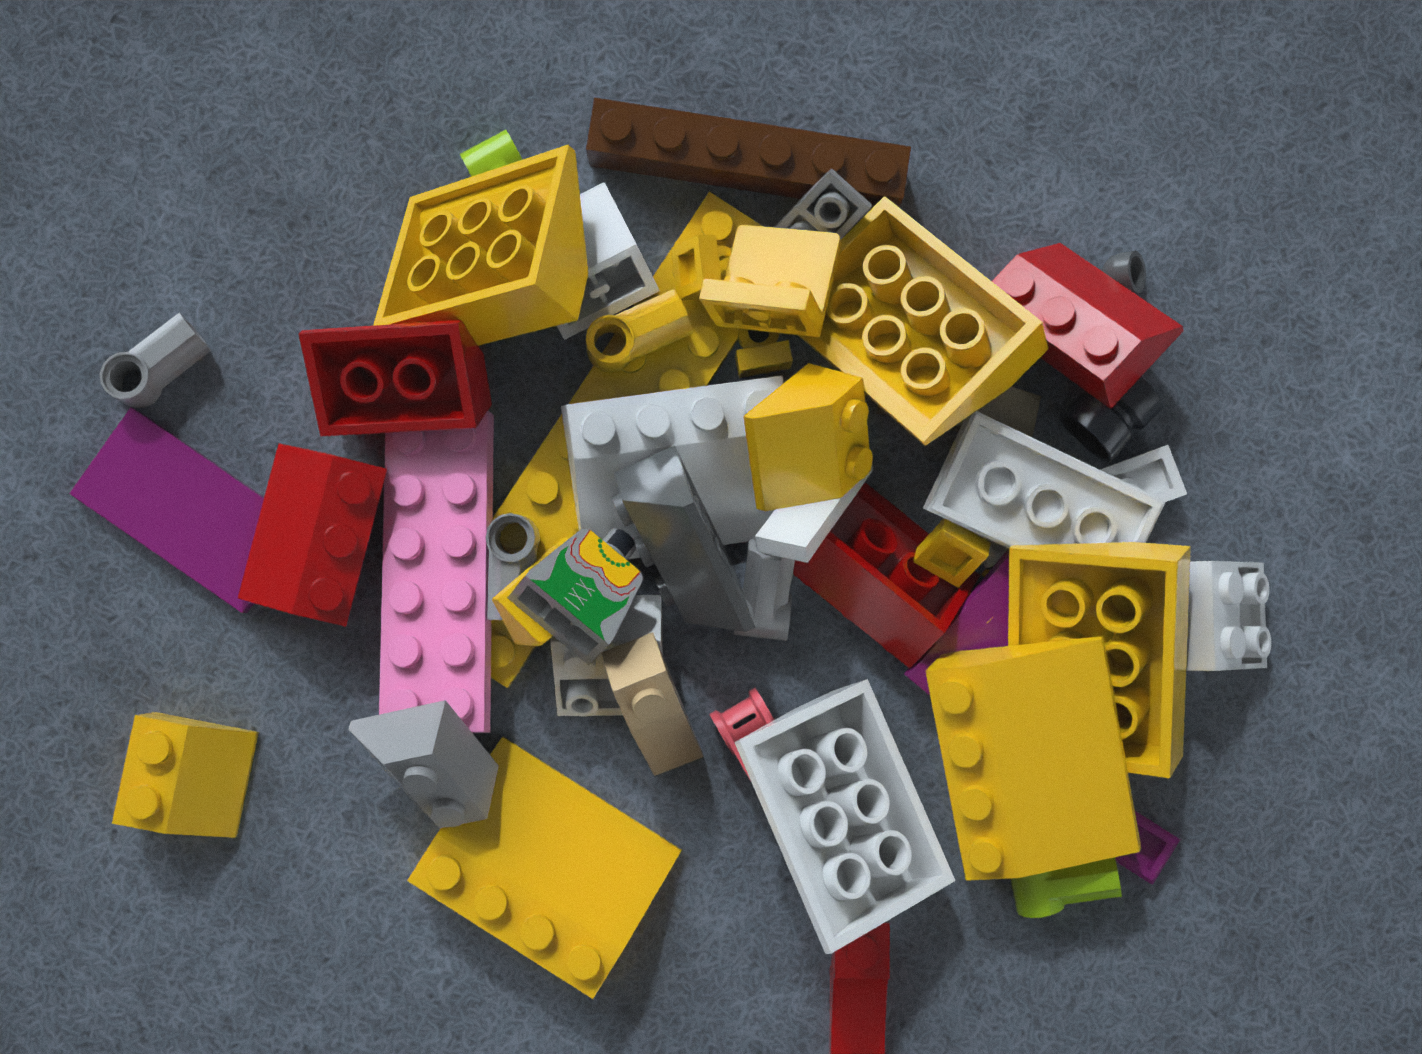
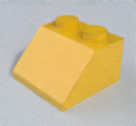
[743,363,873,512]
[112,712,259,838]

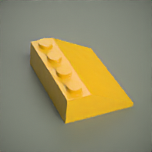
[374,145,588,346]
[798,196,1048,446]
[1008,542,1191,778]
[926,636,1141,881]
[407,736,682,999]

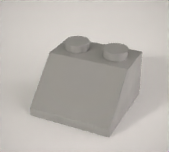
[348,700,499,828]

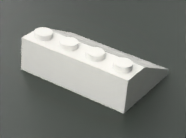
[561,376,783,559]
[734,679,955,954]

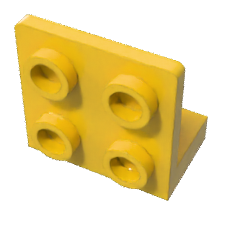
[699,225,842,337]

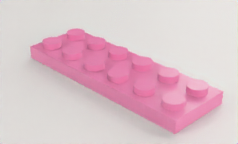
[379,411,494,733]

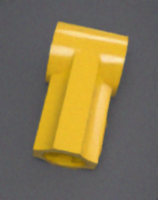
[585,289,693,372]

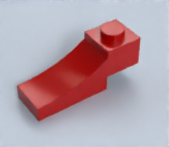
[829,921,890,1054]

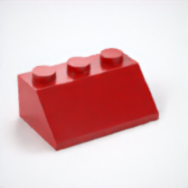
[992,243,1184,409]
[298,320,492,437]
[237,443,387,627]
[793,483,980,668]

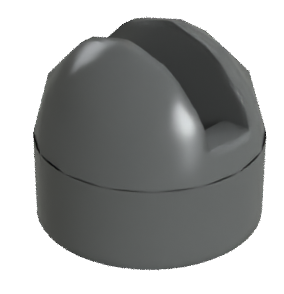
[1102,250,1146,293]

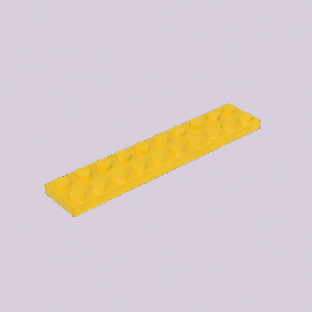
[491,192,764,688]

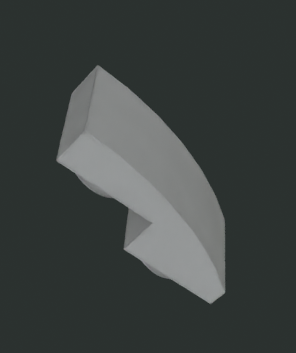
[774,168,872,238]

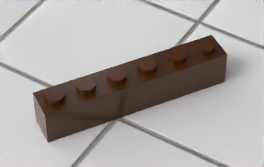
[586,97,911,210]

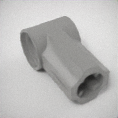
[100,312,212,409]
[486,513,541,620]
[734,539,795,641]

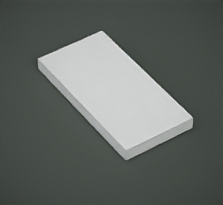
[923,411,1166,548]

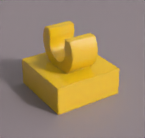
[671,235,732,300]
[735,329,793,378]
[913,518,991,588]

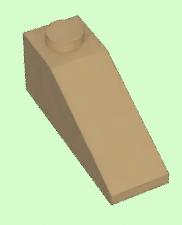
[601,632,704,776]

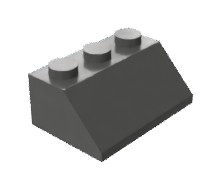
[612,445,755,632]

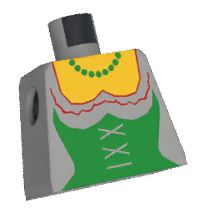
[507,528,643,665]

